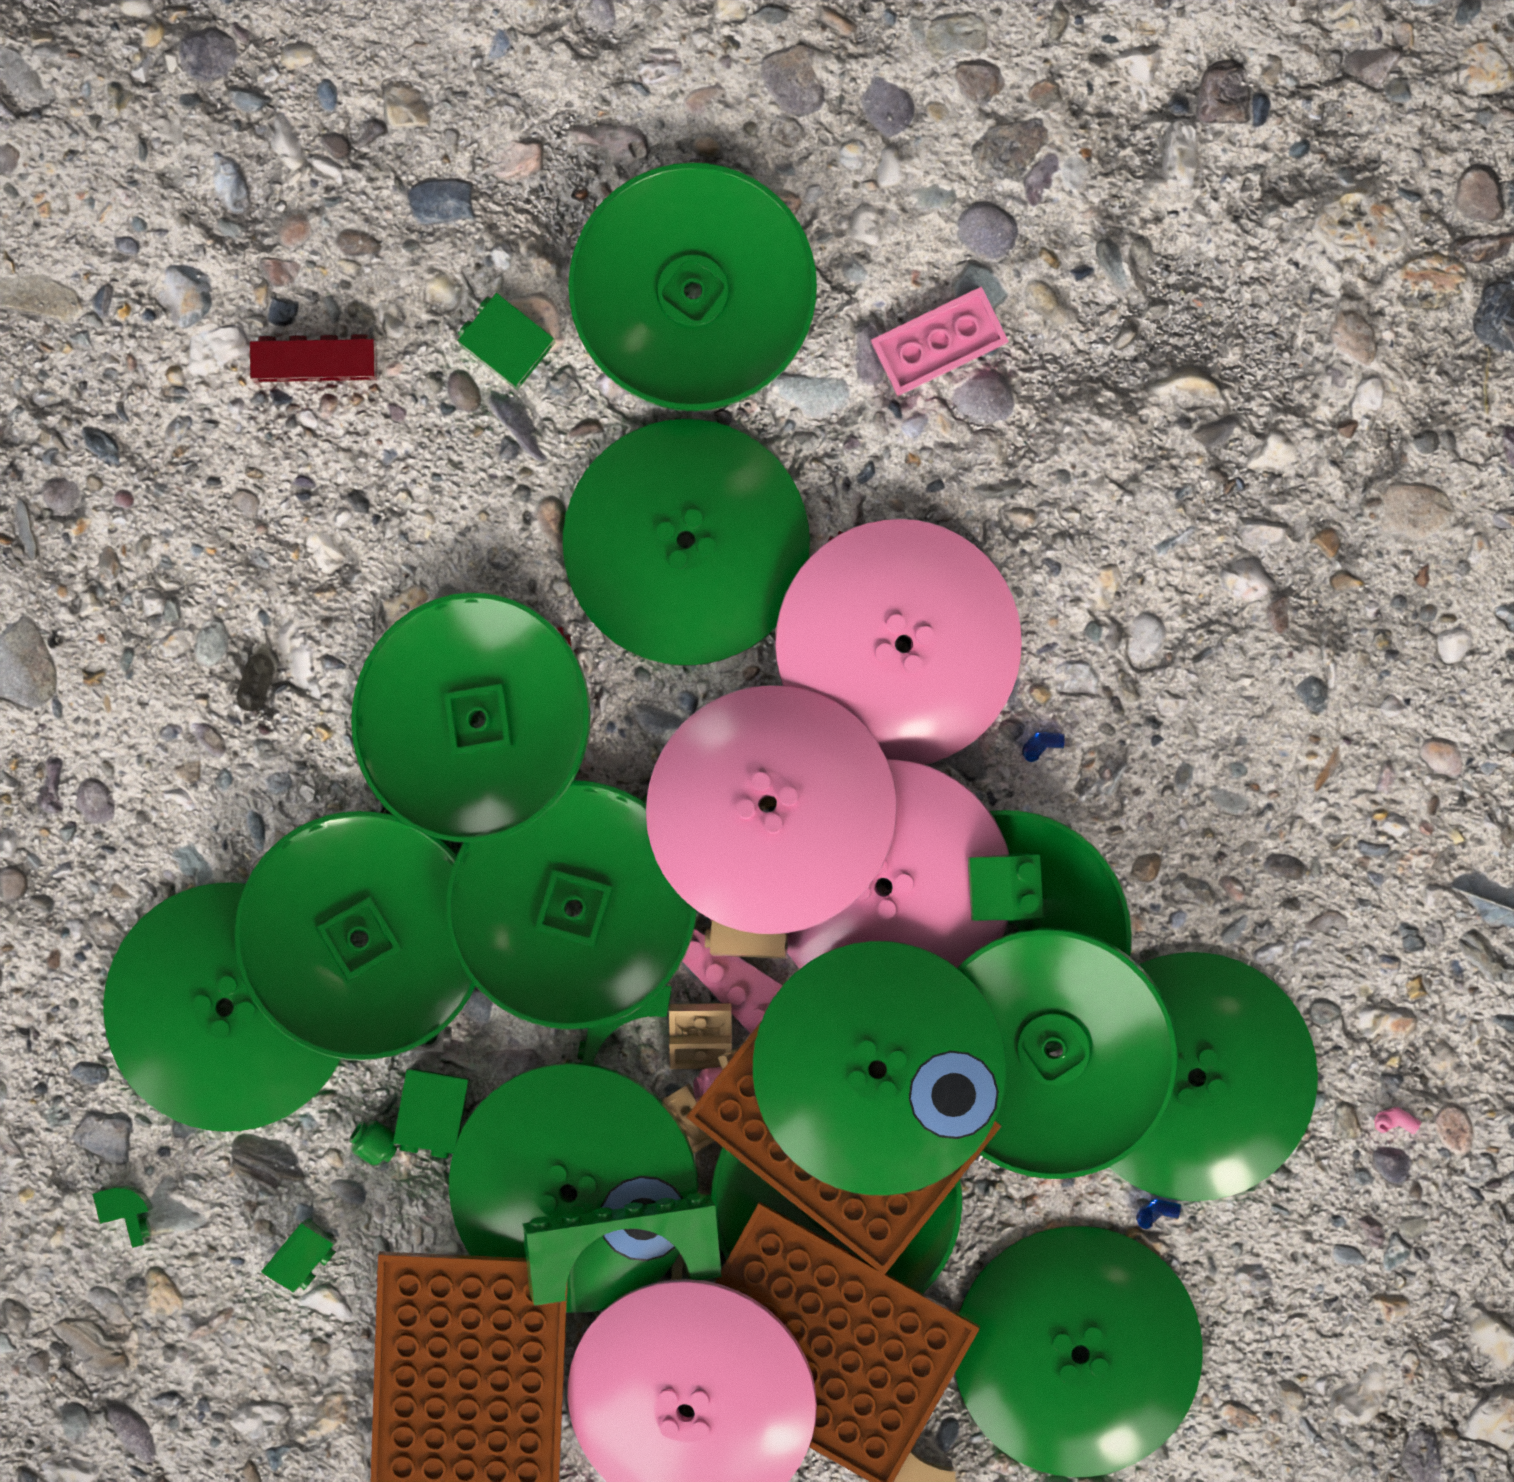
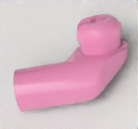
[1374,1107,1422,1134]

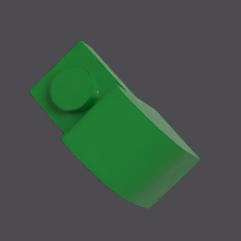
[92,1186,153,1248]

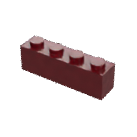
[250,334,377,383]

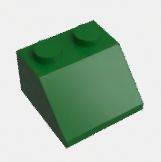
[968,853,1044,921]
[261,1218,337,1293]

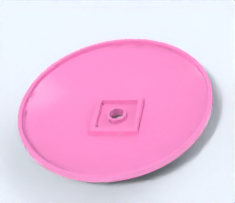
[775,519,1022,765]
[646,685,897,934]
[787,760,1009,968]
[567,1279,817,1482]

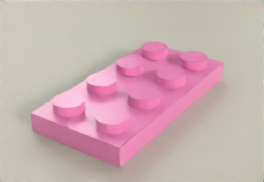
[870,286,1009,397]

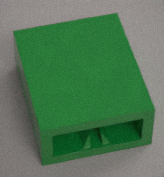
[457,293,556,391]
[393,1068,470,1159]

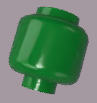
[349,1119,397,1166]

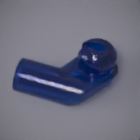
[1022,732,1065,762]
[1136,1199,1181,1229]

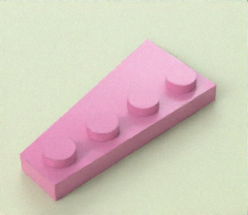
[683,929,783,1034]

